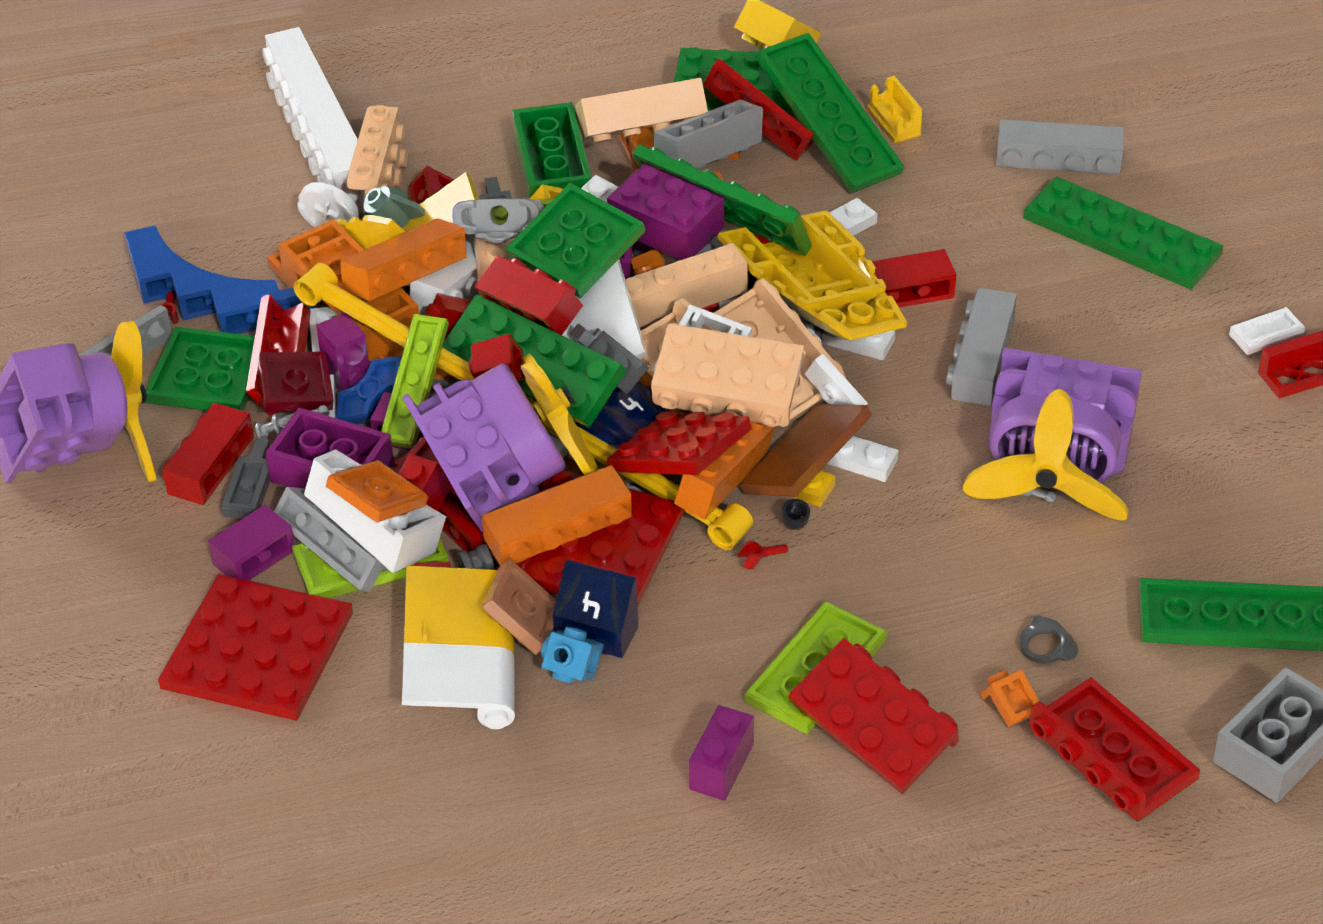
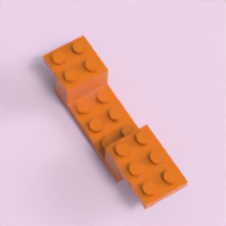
[267,219,458,381]

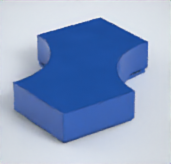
[336,355,402,425]

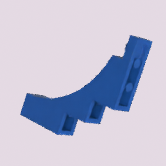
[124,225,317,334]

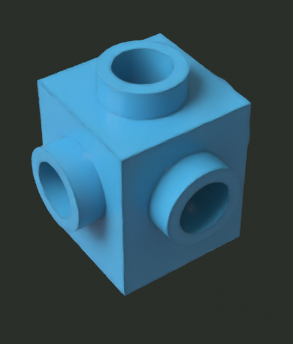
[541,626,604,683]

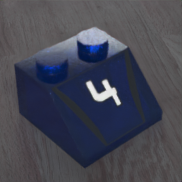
[574,381,671,446]
[553,560,638,658]

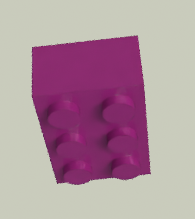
[607,164,724,260]
[265,408,394,489]

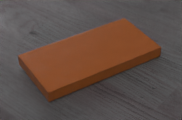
[739,404,872,497]

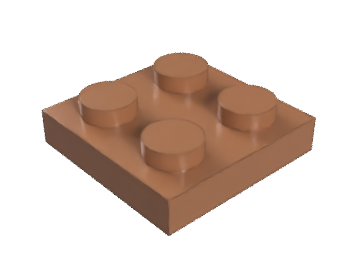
[482,558,561,655]

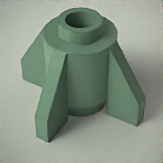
[364,186,425,228]

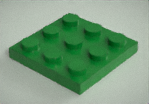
[505,183,646,299]
[145,327,271,411]

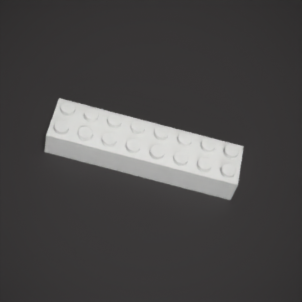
[262,27,366,218]

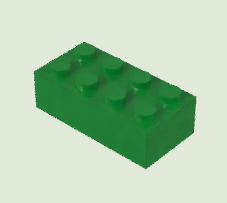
[674,47,794,117]
[512,102,592,199]

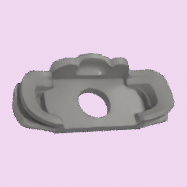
[452,198,544,244]

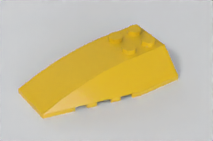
[717,210,907,341]

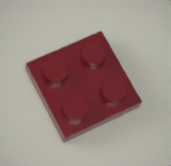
[258,352,334,412]

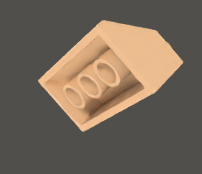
[574,78,708,143]
[625,243,748,329]

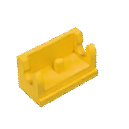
[866,76,922,143]

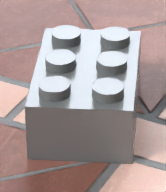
[1213,667,1323,803]

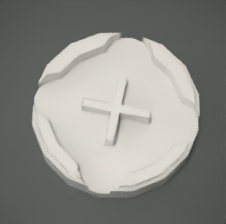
[297,182,359,227]

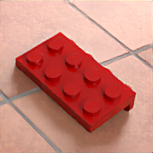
[788,638,959,794]
[1029,677,1200,822]

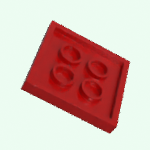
[606,411,752,475]

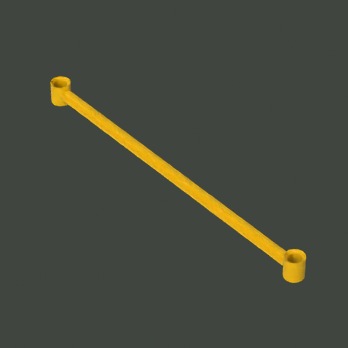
[293,263,754,550]

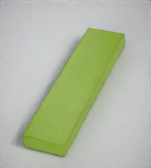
[381,314,449,448]

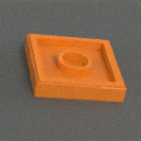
[326,460,428,523]

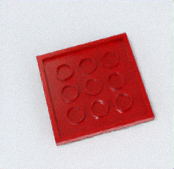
[498,470,684,616]
[158,574,353,721]

